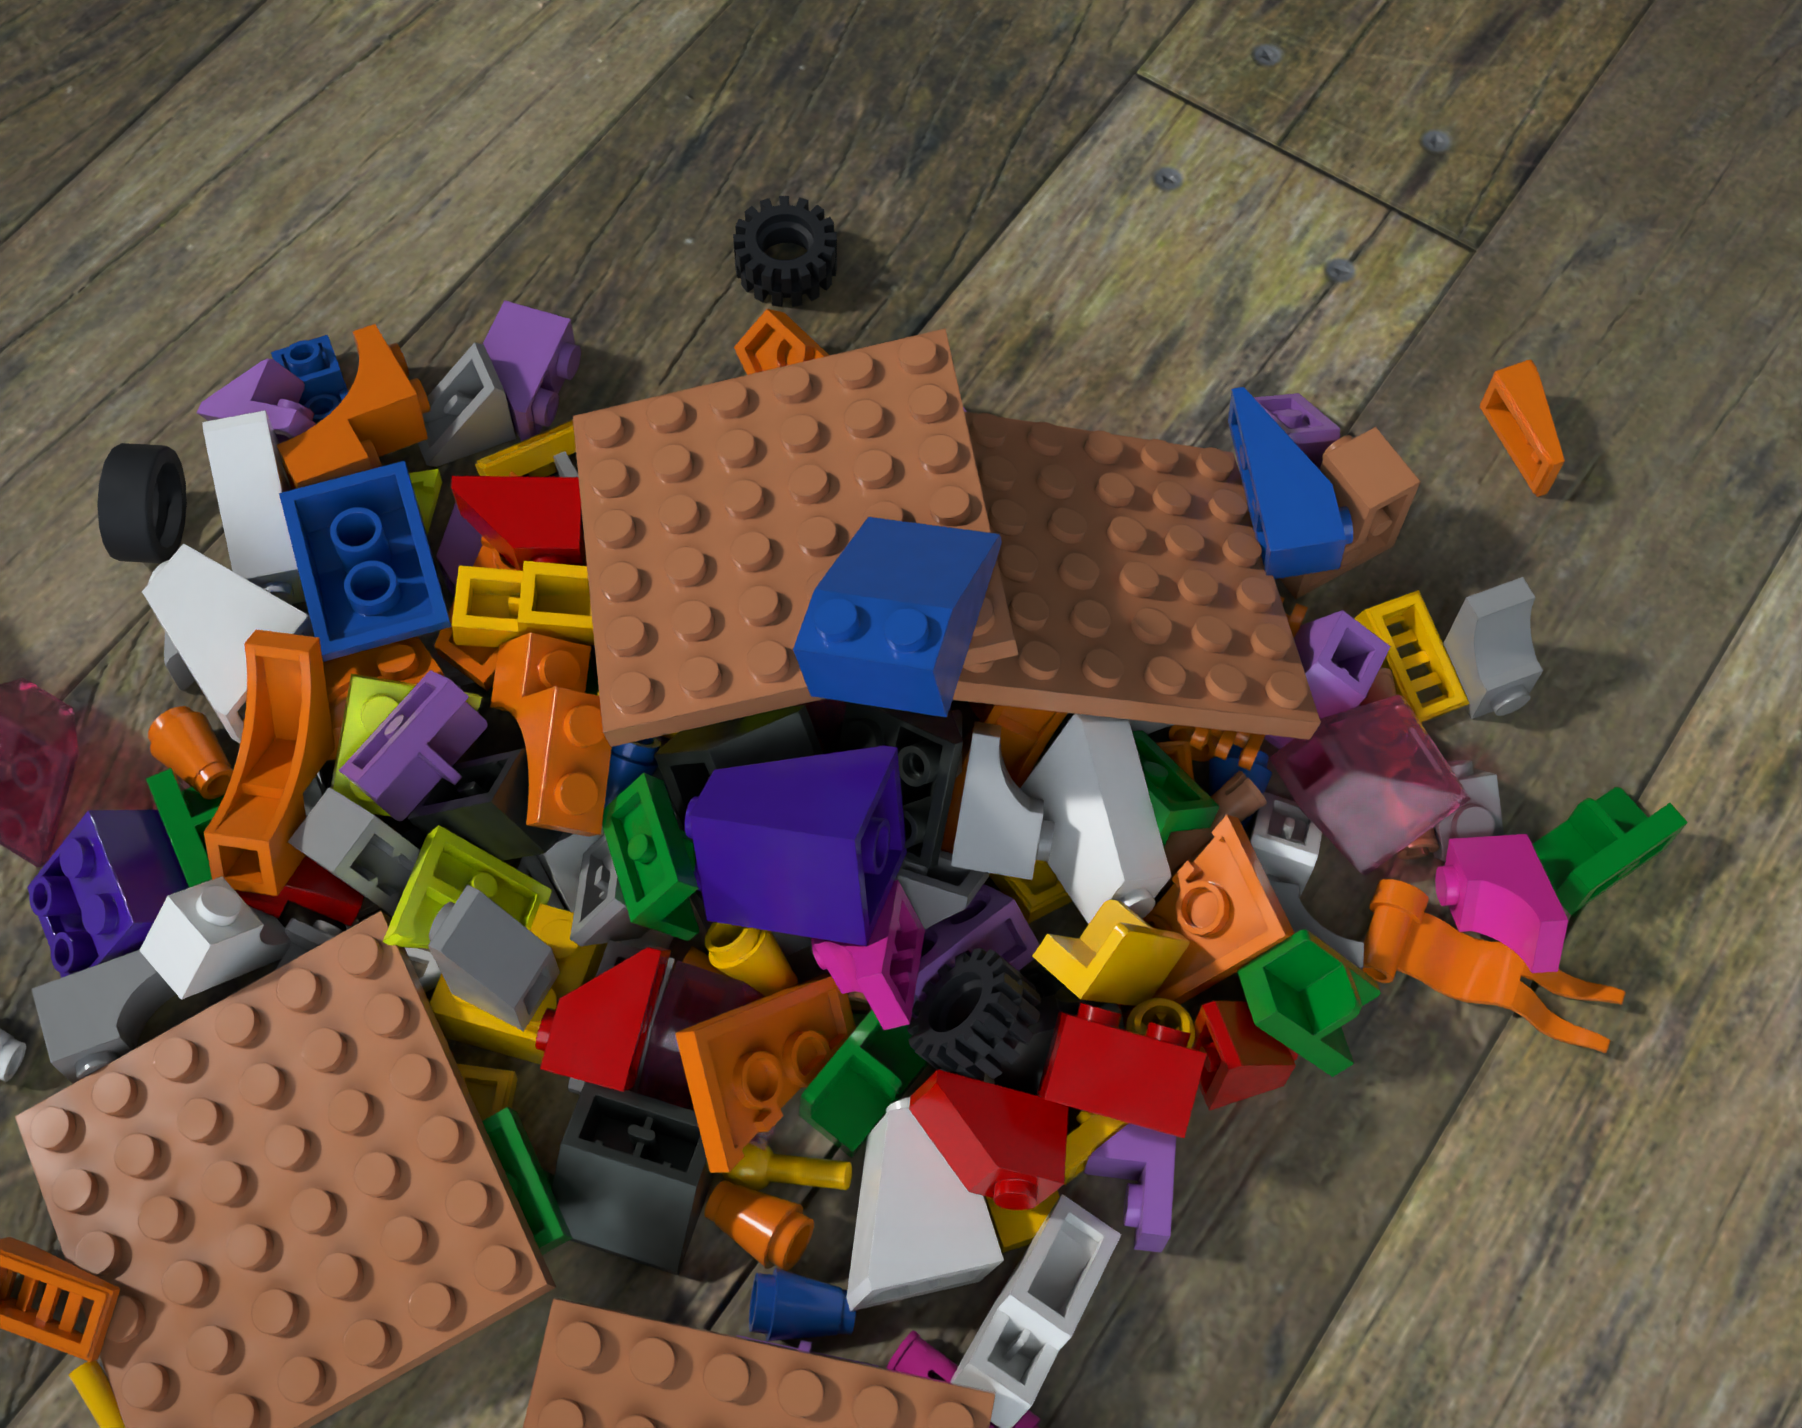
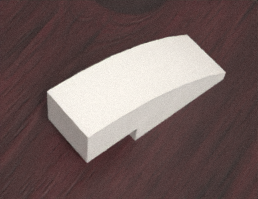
[950,1194,1122,1428]

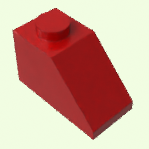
[451,476,586,571]
[535,946,671,1092]
[1191,1001,1298,1111]
[909,1069,1069,1210]

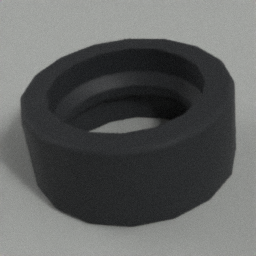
[97,443,187,564]

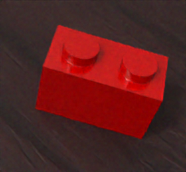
[1037,1003,1207,1139]

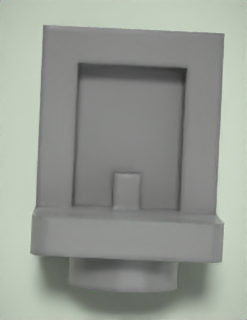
[1419,760,1504,861]

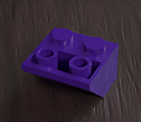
[27,809,189,978]

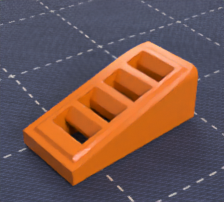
[1479,359,1565,497]
[0,1237,121,1362]

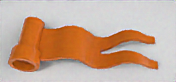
[1362,879,1626,1053]

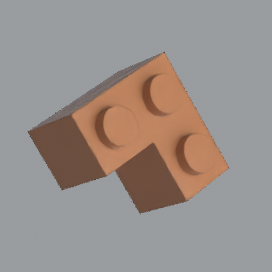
[1279,427,1421,599]

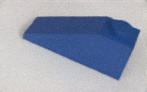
[1228,387,1353,579]

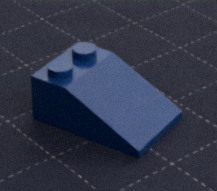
[279,461,452,662]
[793,517,1002,718]

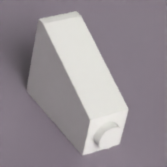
[202,410,306,605]
[142,544,315,743]
[1020,714,1172,924]
[846,1097,1004,1312]

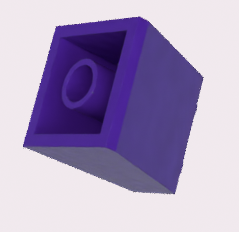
[685,746,907,946]

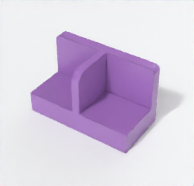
[339,670,488,821]

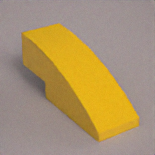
[452,561,595,648]

